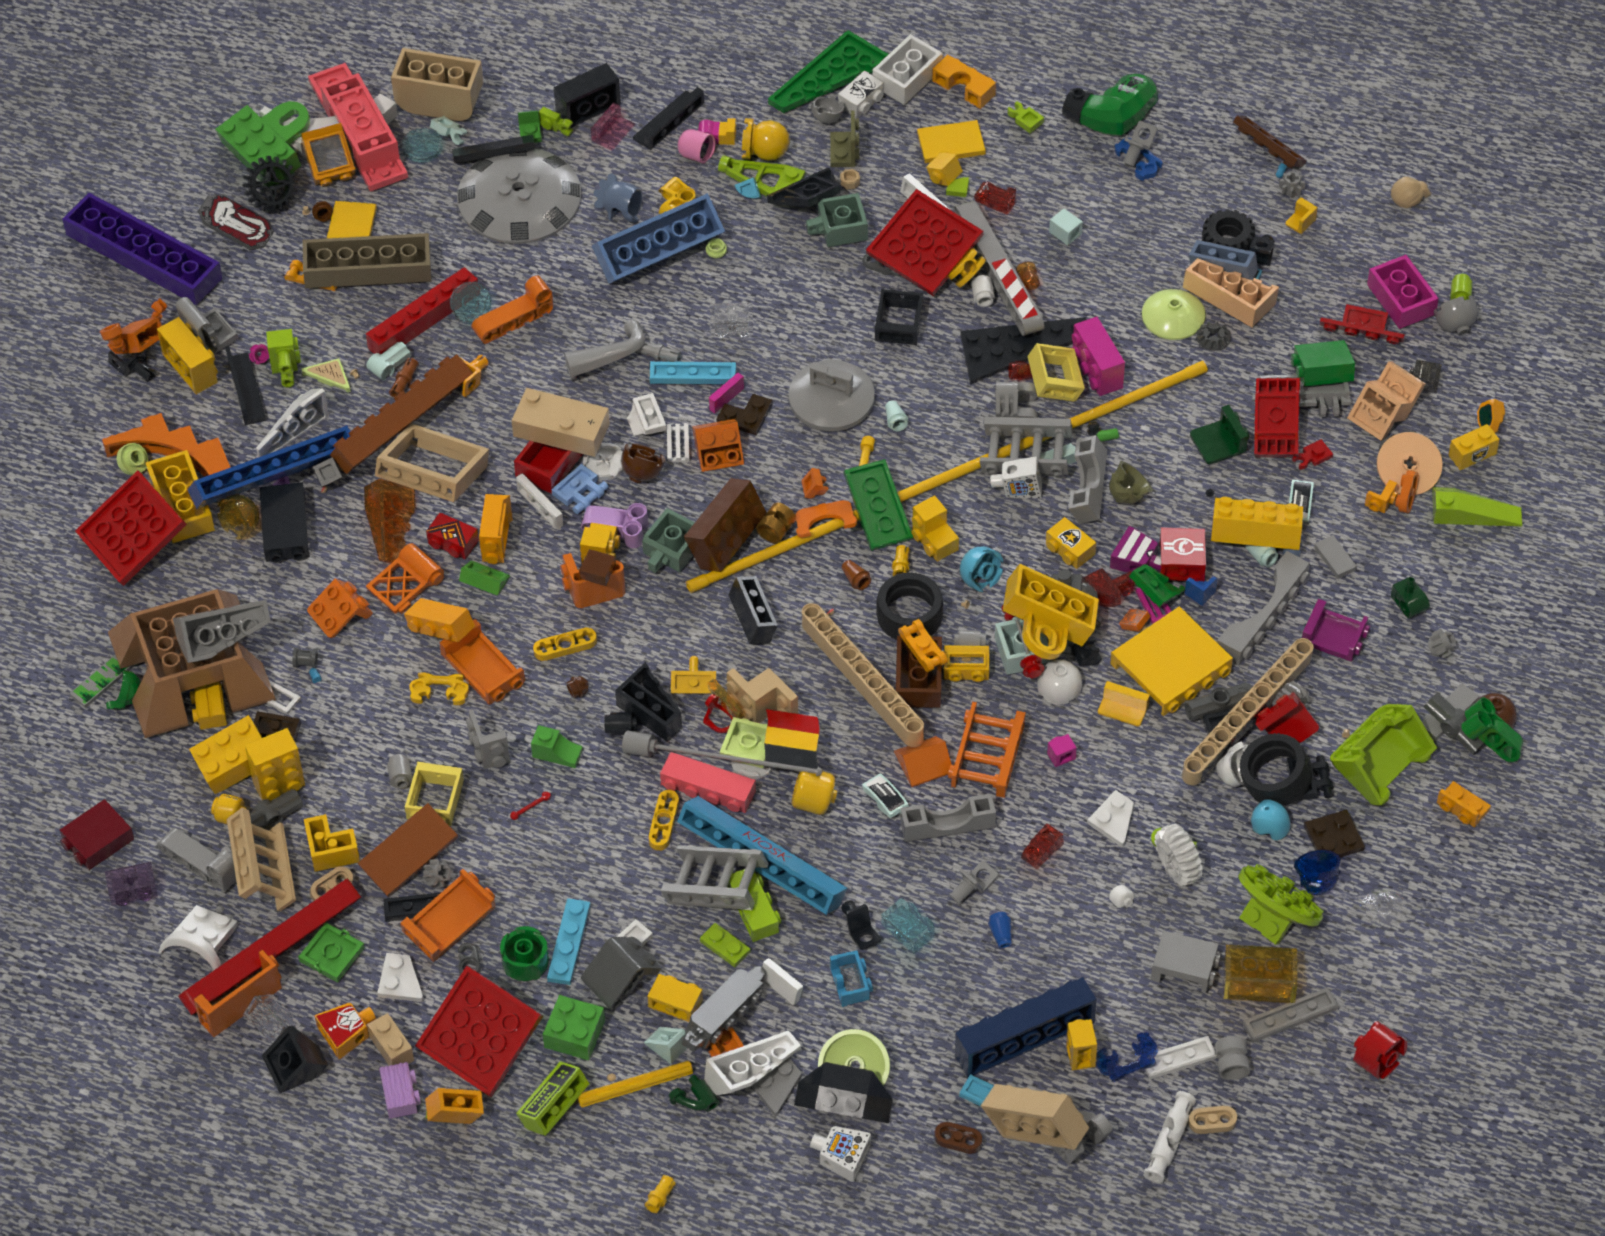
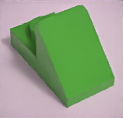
[518,110,542,143]

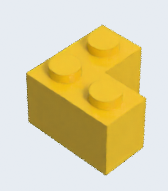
[911,495,959,562]
[580,522,621,563]
[303,814,360,872]

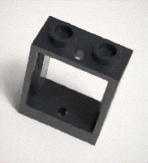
[875,289,923,345]

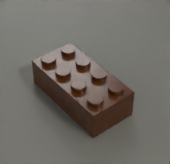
[684,478,767,572]

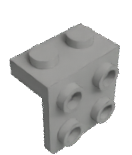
[466,710,510,769]

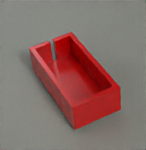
[514,441,583,494]

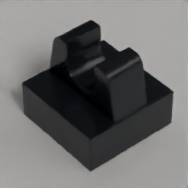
[1072,638,1102,666]

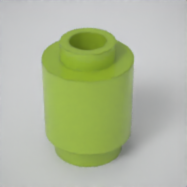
[1450,274,1472,300]

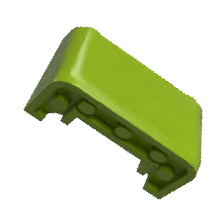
[1330,704,1437,806]

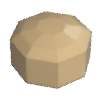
[840,169,860,189]

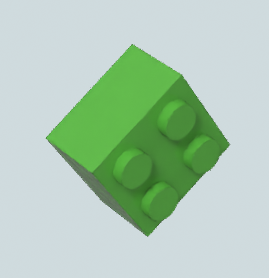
[543,995,605,1060]

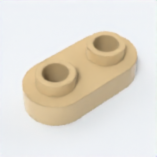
[310,866,353,901]
[1189,1106,1237,1134]

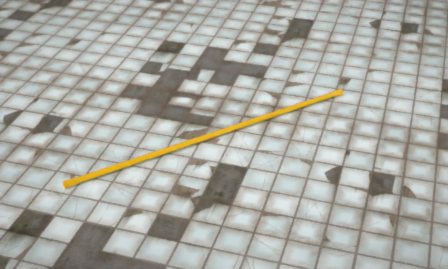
[685,361,1208,593]

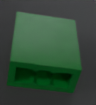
[1291,340,1355,386]

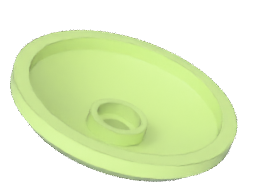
[1142,289,1205,340]
[818,1029,890,1086]

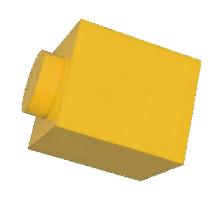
[926,152,963,186]

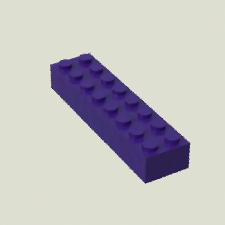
[62,193,223,306]

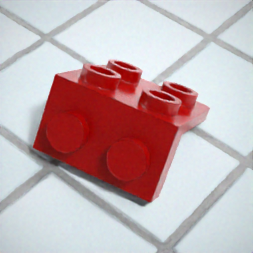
[1256,692,1319,743]

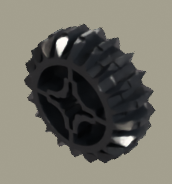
[242,156,299,212]

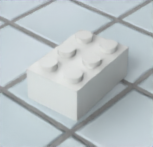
[873,34,942,105]

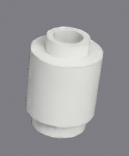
[971,275,995,307]

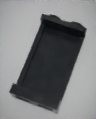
[259,482,310,563]

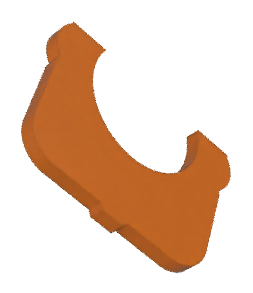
[795,500,857,538]

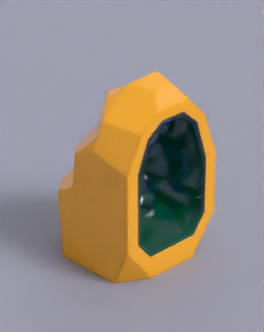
[1477,399,1505,433]

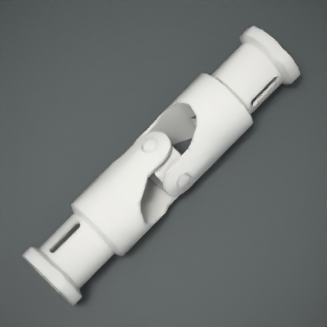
[1143,1091,1196,1183]

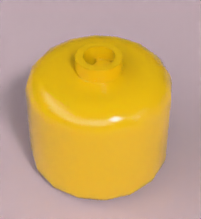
[791,771,838,815]

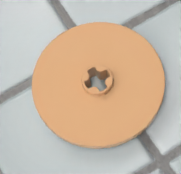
[1376,432,1442,495]

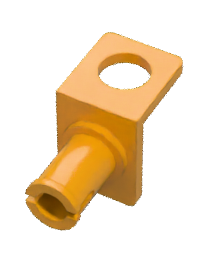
[460,355,489,397]

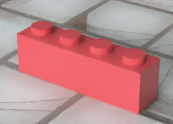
[660,752,756,813]

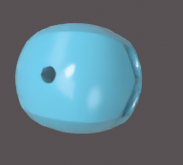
[1251,800,1291,840]

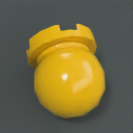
[742,118,790,161]

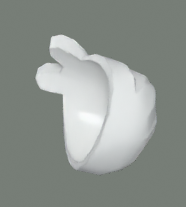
[1216,741,1248,787]

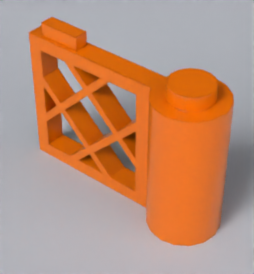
[366,543,444,614]

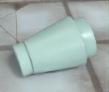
[885,400,908,432]
[1246,545,1278,567]

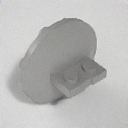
[789,360,875,432]

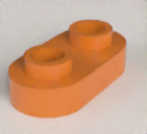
[1395,470,1419,513]

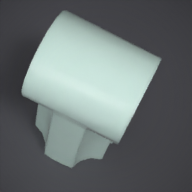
[366,342,411,381]

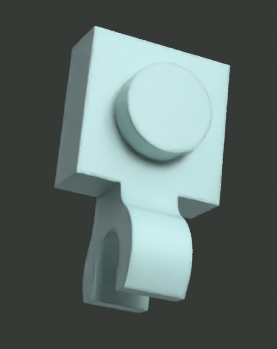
[430,116,467,145]

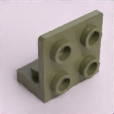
[830,110,859,167]

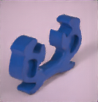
[1115,137,1163,181]

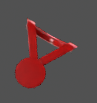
[703,694,735,733]

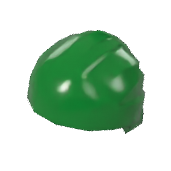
[106,670,141,710]

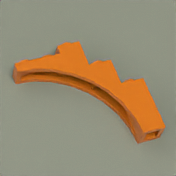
[102,413,231,477]

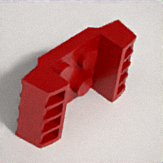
[1254,378,1300,458]

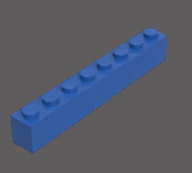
[188,426,350,509]

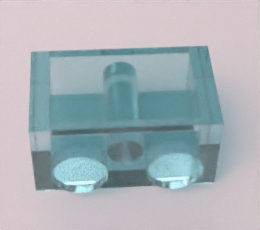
[882,898,934,954]

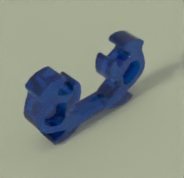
[1096,1032,1158,1082]

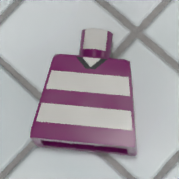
[1110,526,1161,573]

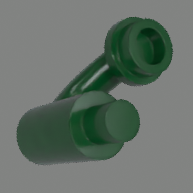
[668,1075,720,1112]

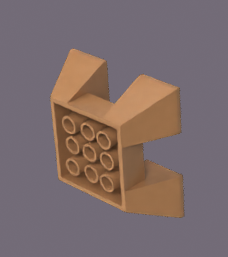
[108,589,276,738]

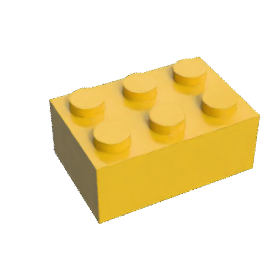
[157,317,218,394]
[189,715,262,794]
[245,728,305,801]

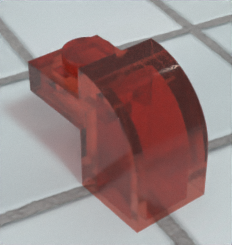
[1084,568,1135,607]

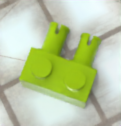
[266,329,301,387]

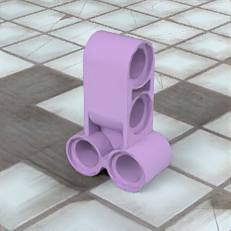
[581,503,648,548]

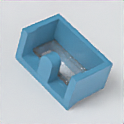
[830,950,873,1007]

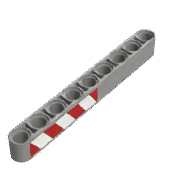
[954,200,1044,336]

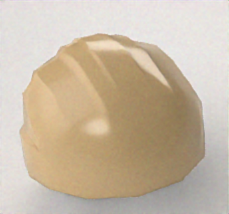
[1391,176,1431,208]

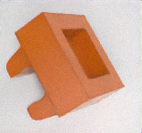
[801,468,828,499]

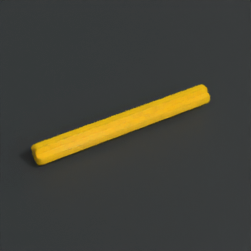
[577,1061,693,1107]

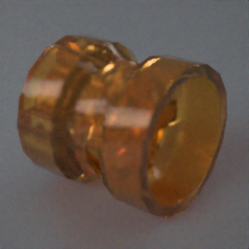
[1016,262,1040,290]

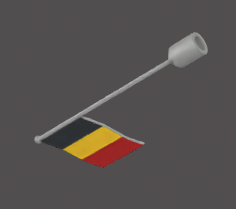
[622,709,822,776]

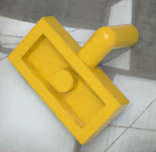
[671,656,716,694]

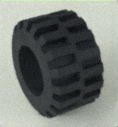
[1202,209,1255,251]

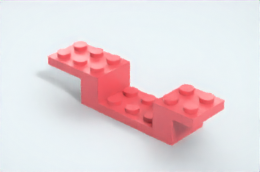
[308,63,408,192]

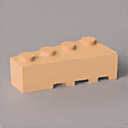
[1183,258,1279,327]

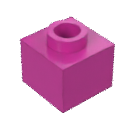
[1047,734,1077,767]

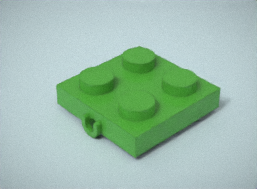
[298,922,365,983]

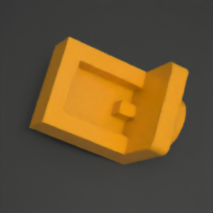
[1365,480,1399,514]

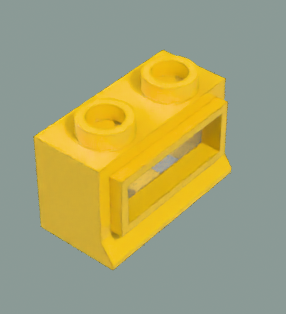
[944,645,989,682]

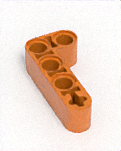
[471,275,553,344]

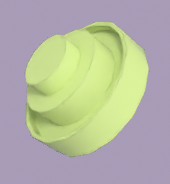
[116,443,149,476]

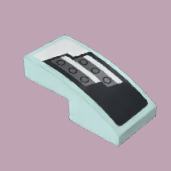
[1289,480,1314,523]
[862,773,909,818]

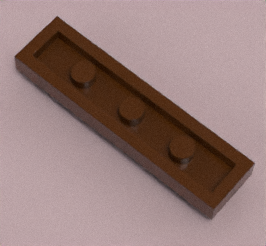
[1233,115,1307,168]

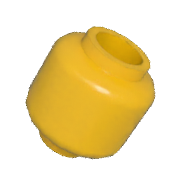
[211,794,247,824]

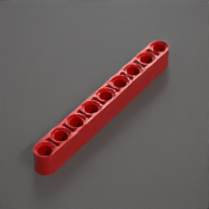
[178,878,361,1016]

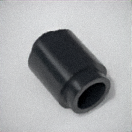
[604,712,637,735]

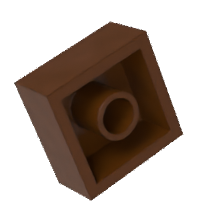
[579,549,616,586]

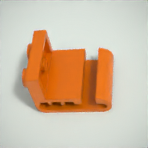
[560,553,626,608]

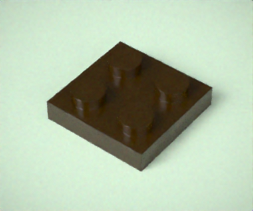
[1304,809,1365,863]

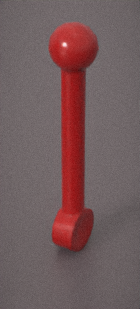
[510,791,551,820]

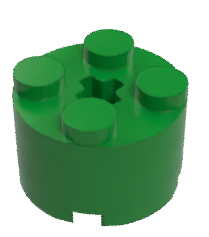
[500,926,549,981]

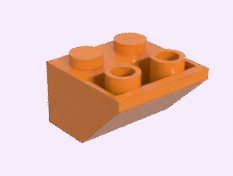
[692,419,744,472]

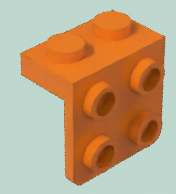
[307,578,373,638]

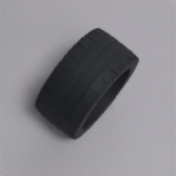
[876,572,943,640]
[1240,733,1312,806]

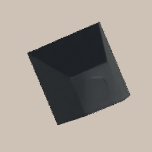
[262,1026,328,1093]

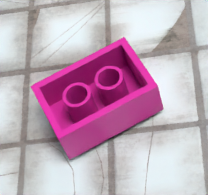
[1367,255,1439,329]
[1071,317,1125,396]

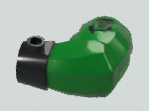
[1062,74,1158,137]

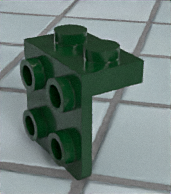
[1190,405,1250,464]

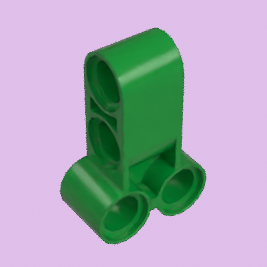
[1461,697,1523,762]

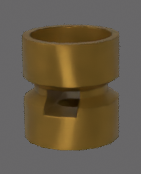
[756,502,796,544]

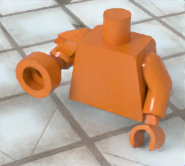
[100,298,167,354]

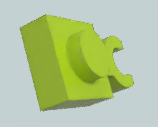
[1007,101,1044,133]
[539,107,573,136]

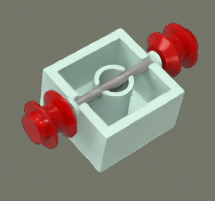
[995,606,1050,678]

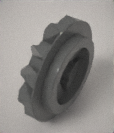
[1197,321,1231,350]

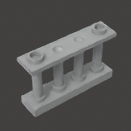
[980,417,1073,476]
[661,845,769,910]

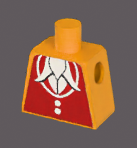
[315,1003,376,1059]

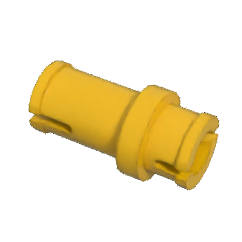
[892,545,910,576]
[645,1175,676,1213]

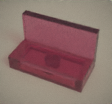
[591,103,635,151]

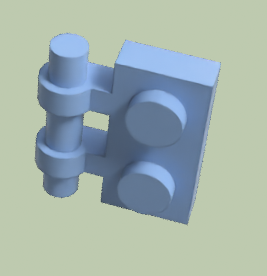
[552,464,609,514]

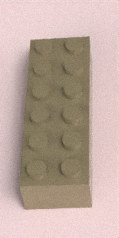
[302,233,431,288]

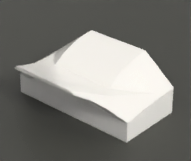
[627,393,666,436]

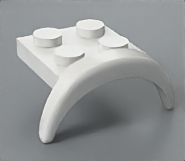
[158,905,238,970]

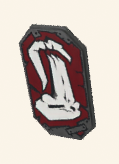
[198,194,274,250]

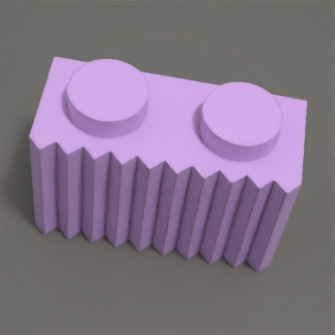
[379,1062,421,1119]

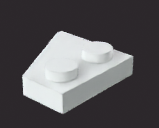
[1087,790,1134,847]
[377,953,423,1002]

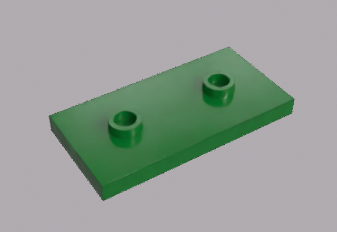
[843,459,913,551]

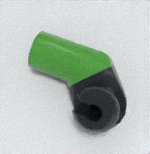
[1087,421,1119,442]

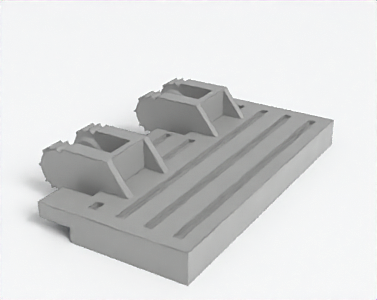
[1260,374,1351,417]

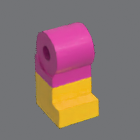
[698,118,736,145]

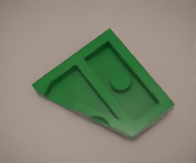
[1129,564,1185,608]

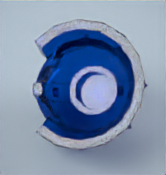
[1294,850,1341,896]

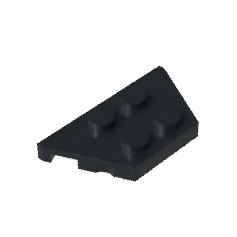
[767,168,841,207]

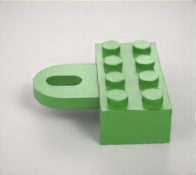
[215,101,310,187]

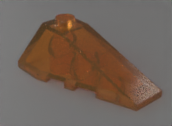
[364,478,416,564]

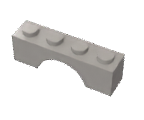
[1068,435,1107,524]
[900,794,996,842]

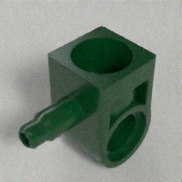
[1391,576,1430,619]

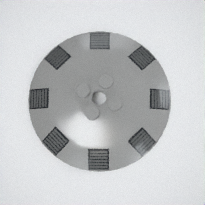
[457,148,581,244]

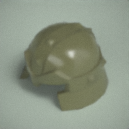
[1109,461,1153,504]

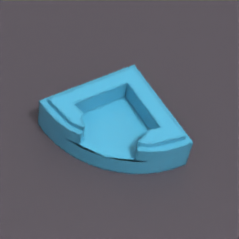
[734,178,761,199]

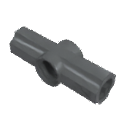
[1184,682,1252,721]
[1424,692,1485,754]
[250,789,303,830]

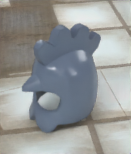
[593,173,642,223]

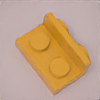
[1437,781,1491,828]

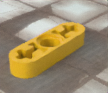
[533,627,597,661]
[649,790,679,851]

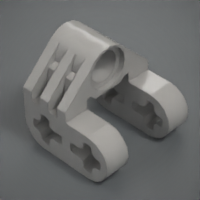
[995,379,1038,418]
[1052,1110,1113,1165]

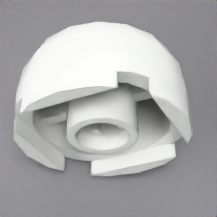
[1037,660,1082,704]

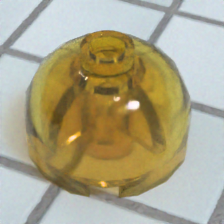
[217,494,259,540]

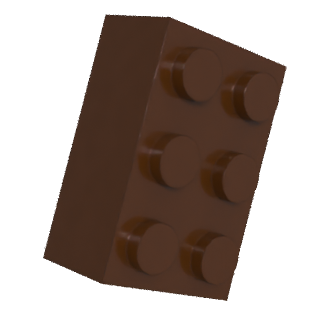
[896,636,942,708]

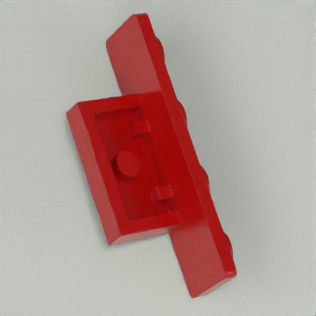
[1320,304,1405,345]

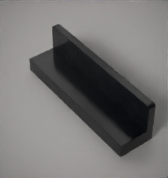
[633,87,704,151]
[225,346,266,426]

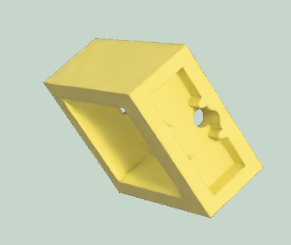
[1027,343,1085,401]
[405,762,464,826]

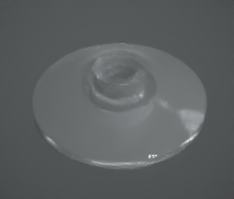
[1361,888,1408,928]

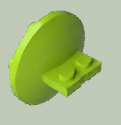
[1238,864,1324,945]

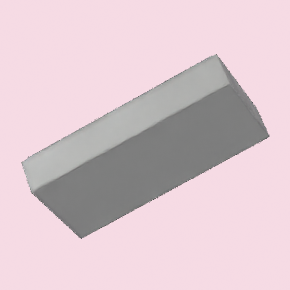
[1314,535,1357,579]

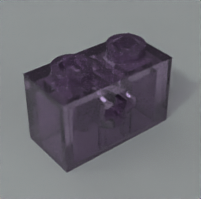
[105,862,158,906]

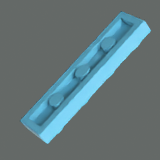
[650,362,736,384]
[547,898,590,985]

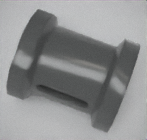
[292,647,318,668]

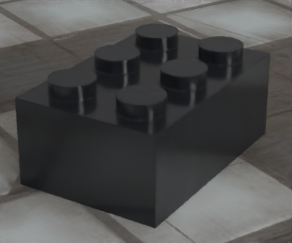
[553,63,621,128]

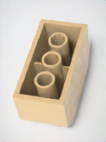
[391,48,483,121]

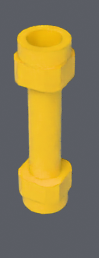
[859,436,875,466]

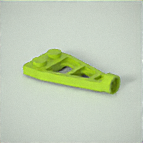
[718,155,805,196]

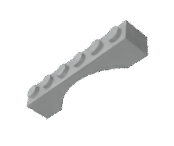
[1217,551,1310,665]

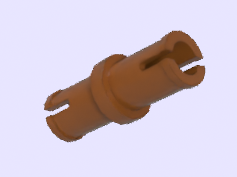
[389,358,419,397]

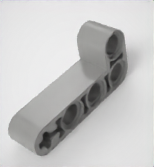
[157,827,236,893]

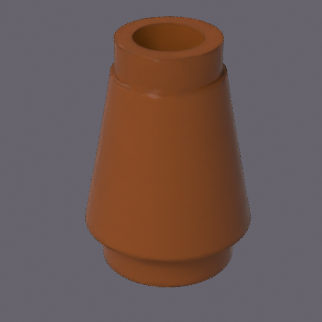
[841,560,871,590]

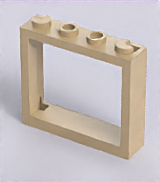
[375,423,489,502]

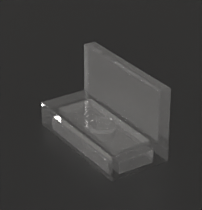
[244,994,302,1044]

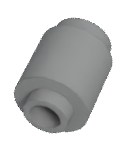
[954,630,986,646]
[387,754,413,789]

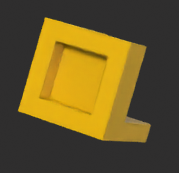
[1285,197,1318,234]

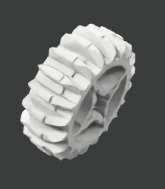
[1155,824,1203,886]

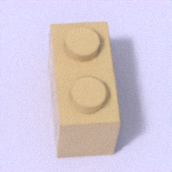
[367,1013,414,1066]

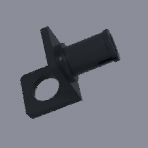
[1249,235,1275,266]
[108,349,156,382]
[841,900,881,950]

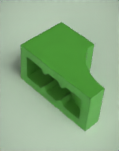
[531,725,583,768]

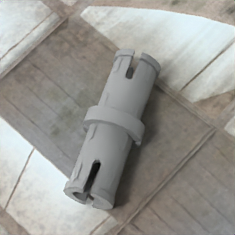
[637,341,681,362]

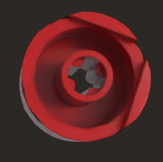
[1353,1021,1408,1079]

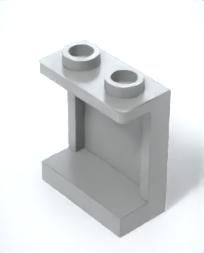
[1150,930,1221,993]

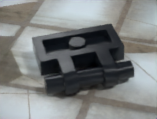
[1286,755,1334,801]

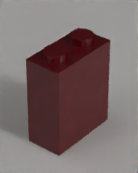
[59,799,134,870]

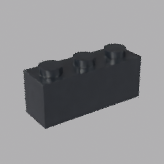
[728,576,778,644]

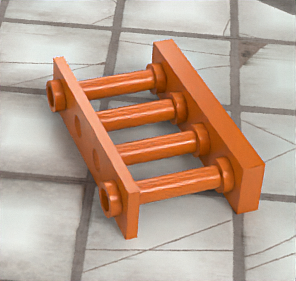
[948,701,1026,798]

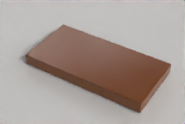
[358,803,459,897]

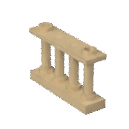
[227,808,296,911]

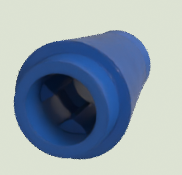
[988,912,1012,949]

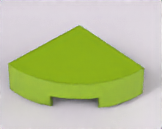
[946,177,969,197]

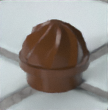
[312,201,333,222]
[566,676,589,699]

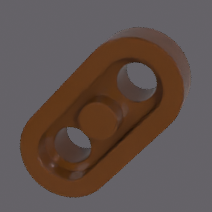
[935,1122,982,1154]

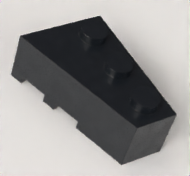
[615,662,682,742]

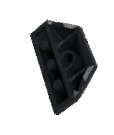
[794,1062,893,1124]

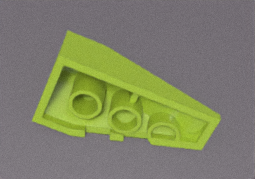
[1432,487,1522,527]

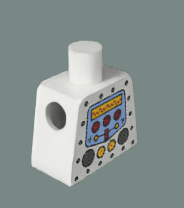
[990,457,1042,498]
[810,1126,871,1182]

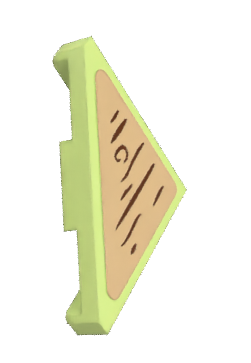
[301,358,351,393]

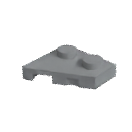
[751,1058,802,1117]

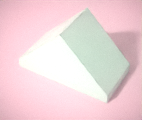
[644,1027,687,1064]

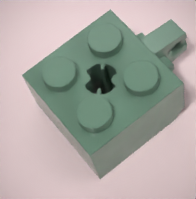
[806,193,868,247]
[642,508,695,574]

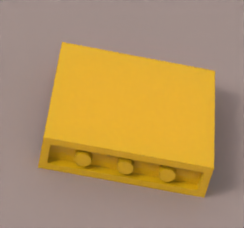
[1110,606,1233,716]

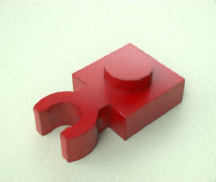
[1292,439,1333,470]

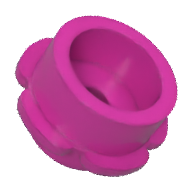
[249,344,269,365]

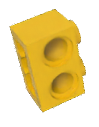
[1066,1019,1097,1071]

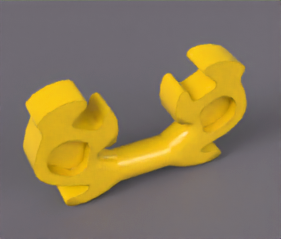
[409,672,469,705]

